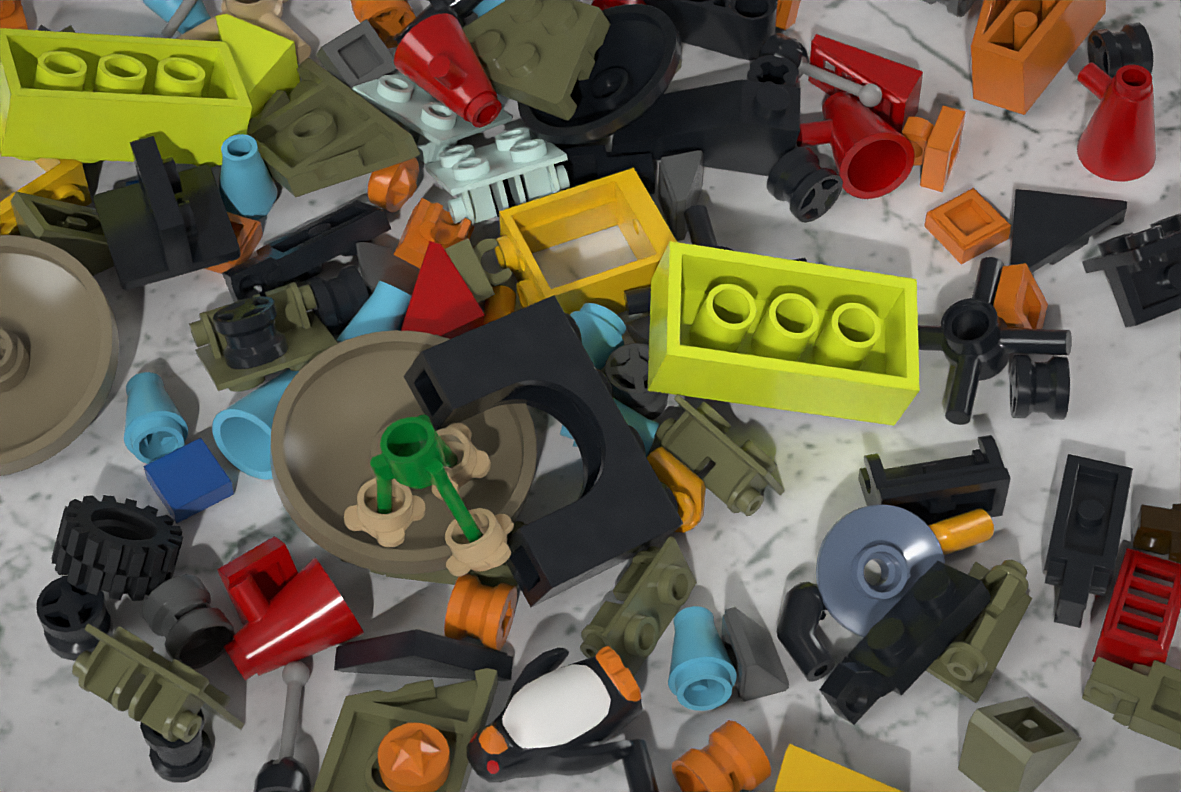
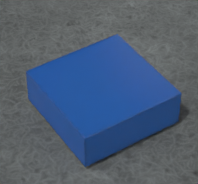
[143,437,234,524]

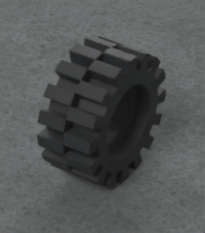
[51,495,184,601]

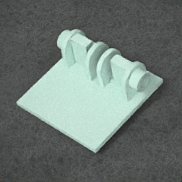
[353,72,513,164]
[424,127,570,225]

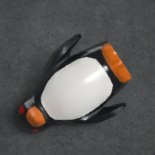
[466,646,642,782]

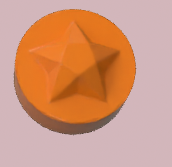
[368,158,419,212]
[378,723,450,792]

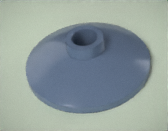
[816,505,945,637]

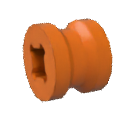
[351,0,416,49]
[444,573,517,651]

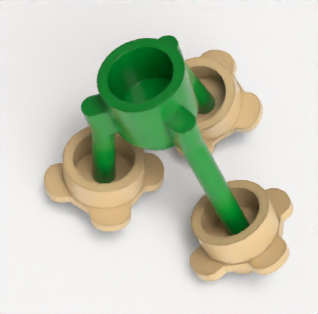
[344,415,514,576]

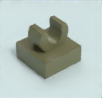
[445,238,512,304]

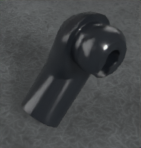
[776,581,836,682]

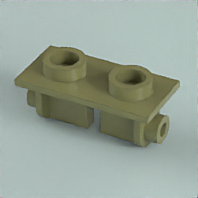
[656,394,784,516]
[580,537,697,677]
[925,560,1032,703]

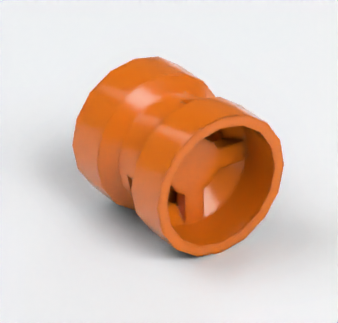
[672,720,771,792]

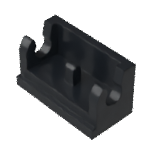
[858,435,1011,525]

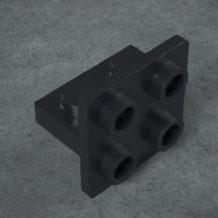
[93,136,241,290]
[1082,213,1181,327]

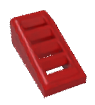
[808,34,923,133]
[1092,548,1181,670]

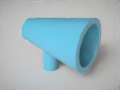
[212,369,299,480]

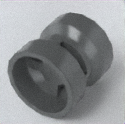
[142,574,235,670]

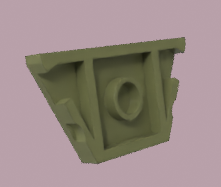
[462,0,610,121]
[246,57,420,197]
[312,668,498,792]

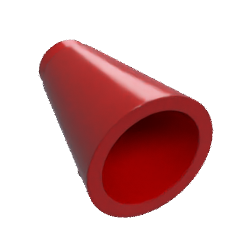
[394,13,502,128]
[1077,63,1156,182]
[796,92,915,199]
[223,557,365,681]

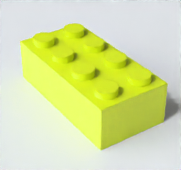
[0,28,252,168]
[647,241,920,426]

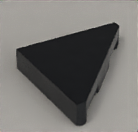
[1009,189,1127,273]
[334,629,513,681]

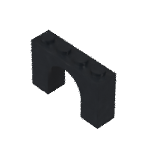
[403,295,684,607]

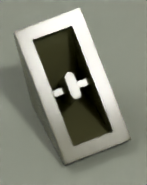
[10,191,114,276]
[958,696,1082,792]

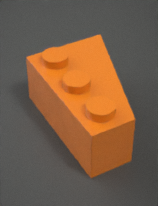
[971,0,1106,115]

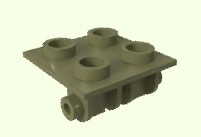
[189,282,338,392]
[72,624,245,742]

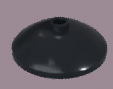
[518,4,682,145]

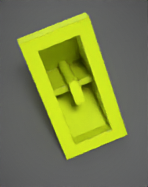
[215,14,300,121]

